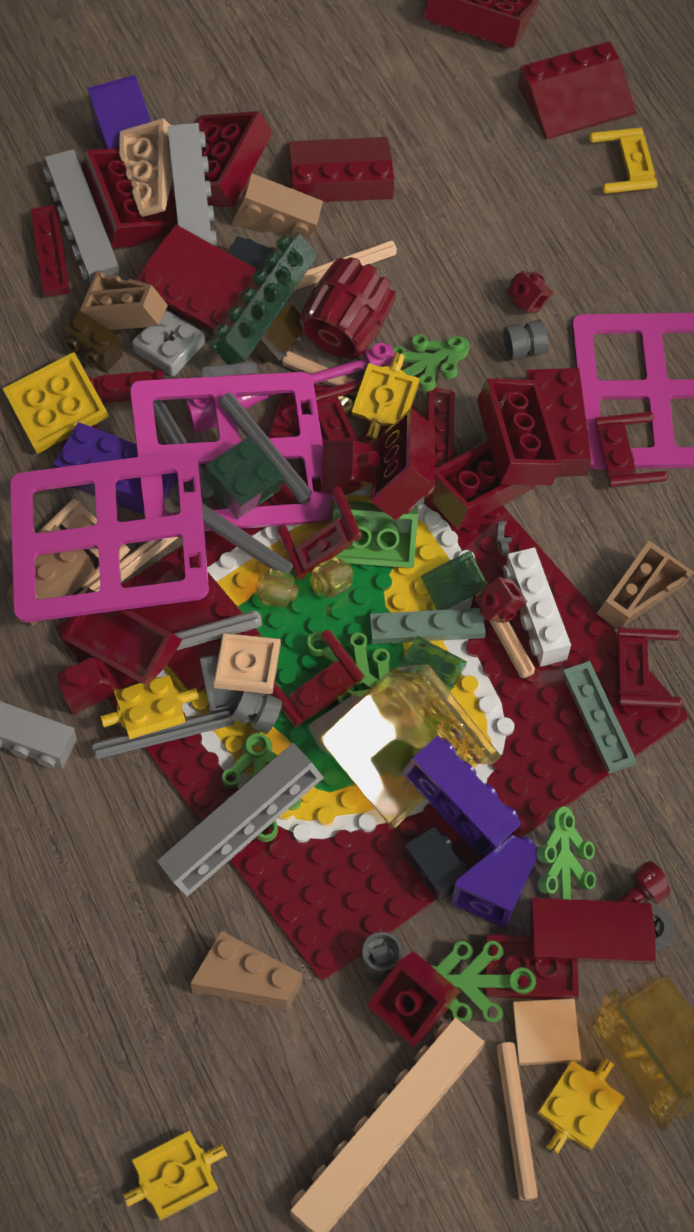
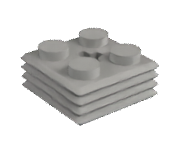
[132,309,205,377]

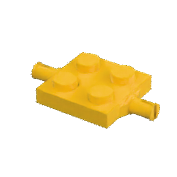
[352,353,420,440]
[101,675,199,739]
[537,1058,624,1154]
[123,1131,227,1221]

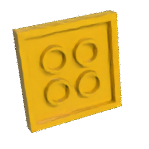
[3,352,109,454]

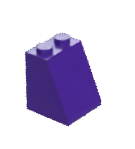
[88,75,151,149]
[451,835,538,930]

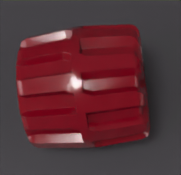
[299,257,396,360]

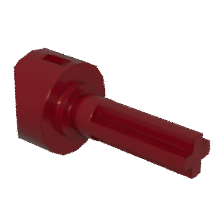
[617,861,670,905]

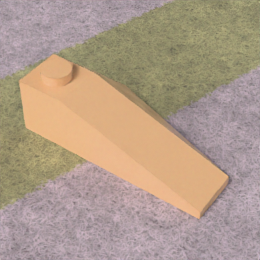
[120,118,173,217]

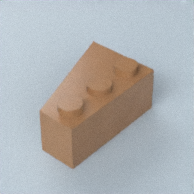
[231,174,323,239]
[80,270,167,330]
[6,525,97,626]
[597,541,694,629]
[190,931,302,1011]

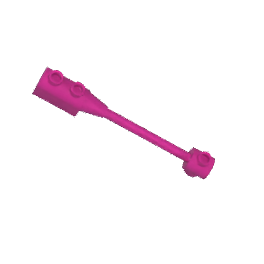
[186,343,394,433]

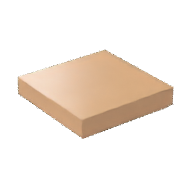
[213,633,281,694]
[512,999,581,1066]

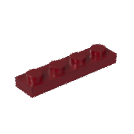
[31,205,70,297]
[426,387,455,469]

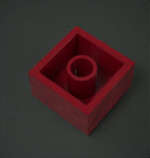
[367,951,461,1047]

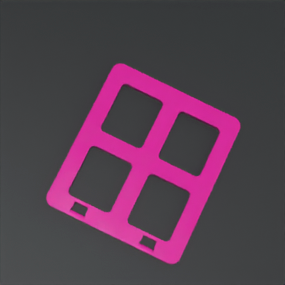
[573,313,694,469]
[130,372,332,531]
[10,451,209,622]

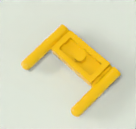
[589,127,657,194]

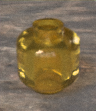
[310,557,353,598]
[255,568,299,609]

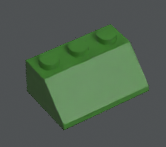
[331,501,418,568]

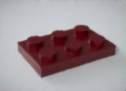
[485,935,579,1000]

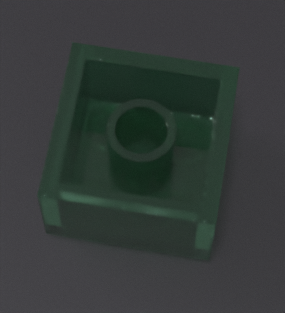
[203,436,284,519]

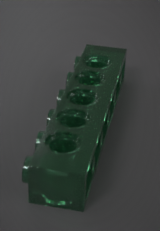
[209,232,318,365]

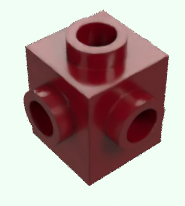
[506,271,554,313]
[475,577,528,623]

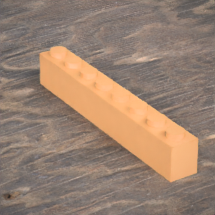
[290,1017,484,1232]

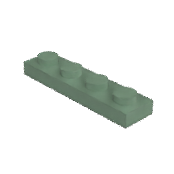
[370,608,485,644]
[562,661,636,774]

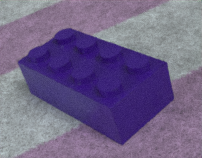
[54,422,178,515]
[401,735,522,859]

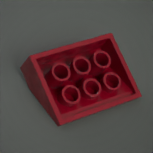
[424,0,539,49]
[518,41,636,140]
[172,111,273,207]
[289,137,395,202]
[81,148,178,248]
[137,224,267,342]
[129,556,261,693]

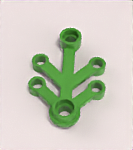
[392,334,470,391]
[307,631,401,707]
[222,733,301,842]
[537,807,596,899]
[432,941,536,1023]

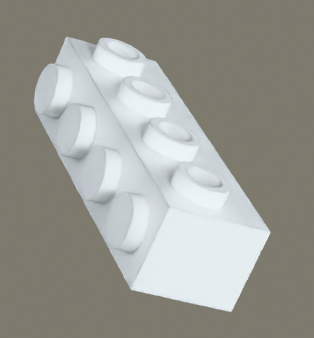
[503,548,571,667]

